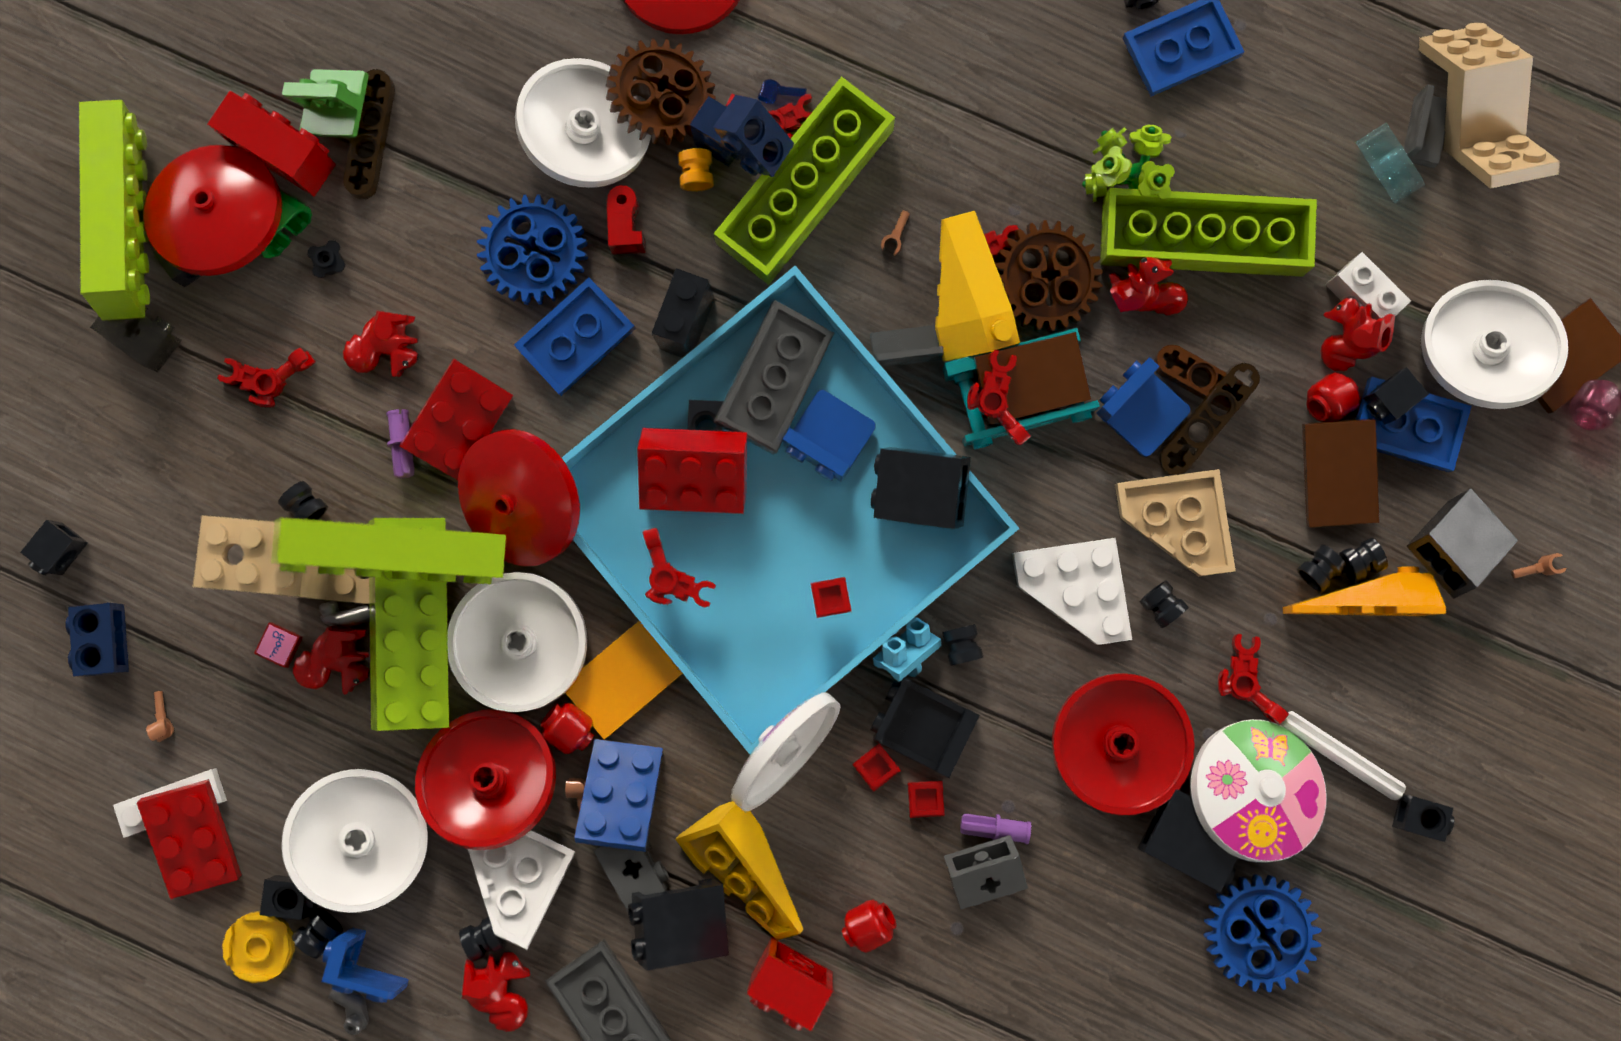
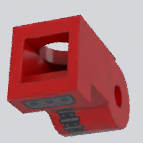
[607,185,646,254]

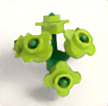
[1082,125,1175,202]

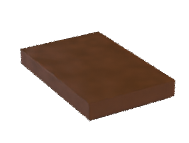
[1537,298,1621,414]
[973,332,1091,424]
[1302,419,1379,527]

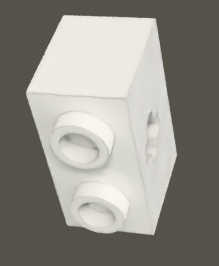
[1326,252,1411,320]

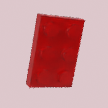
[399,359,513,481]
[136,779,242,899]

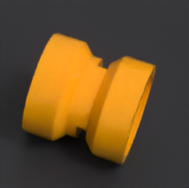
[678,148,714,191]

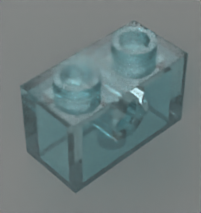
[1355,122,1425,204]

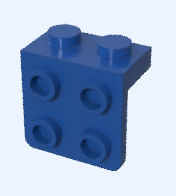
[1096,357,1190,457]
[782,390,876,482]
[321,927,409,1003]

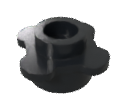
[307,240,345,278]

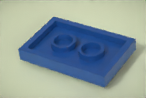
[1122,0,1244,97]
[514,277,636,396]
[1356,377,1471,473]
[574,739,663,852]

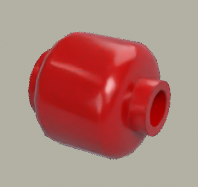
[1306,372,1360,422]
[540,702,594,754]
[842,899,897,953]

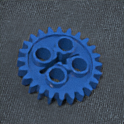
[477,194,588,305]
[1203,874,1322,993]

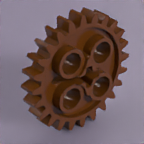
[606,38,716,145]
[995,220,1103,332]

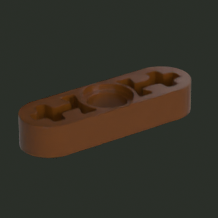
[1154,345,1246,411]

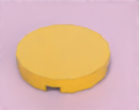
[222,911,295,983]

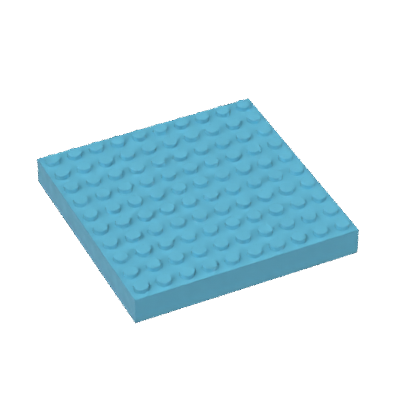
[562,266,1020,755]

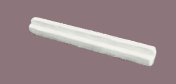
[1281,711,1406,800]

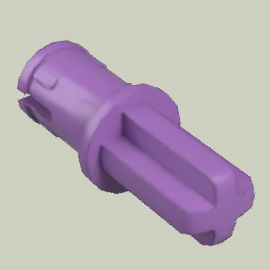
[387,409,415,479]
[960,814,1031,844]

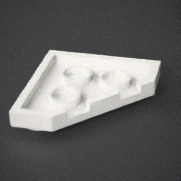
[1012,538,1132,645]
[468,830,575,950]

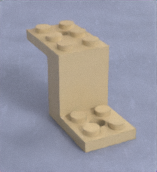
[1419,23,1560,189]
[193,516,369,604]

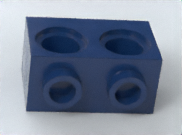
[713,95,795,177]
[690,96,739,167]
[65,603,129,677]

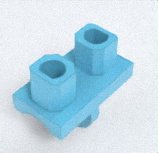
[873,617,942,682]

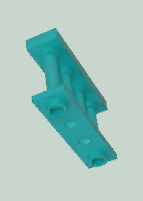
[942,328,1100,449]

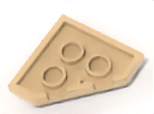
[1115,469,1236,577]

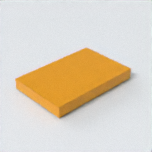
[565,621,683,740]

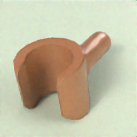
[881,211,910,256]
[1511,553,1566,579]
[146,691,174,742]
[565,778,586,811]

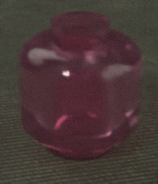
[1569,380,1621,431]

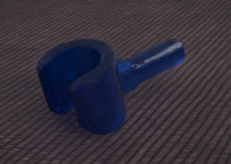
[758,79,807,104]

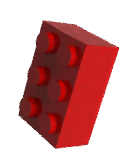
[207,90,336,197]
[637,428,747,514]
[747,937,833,1031]

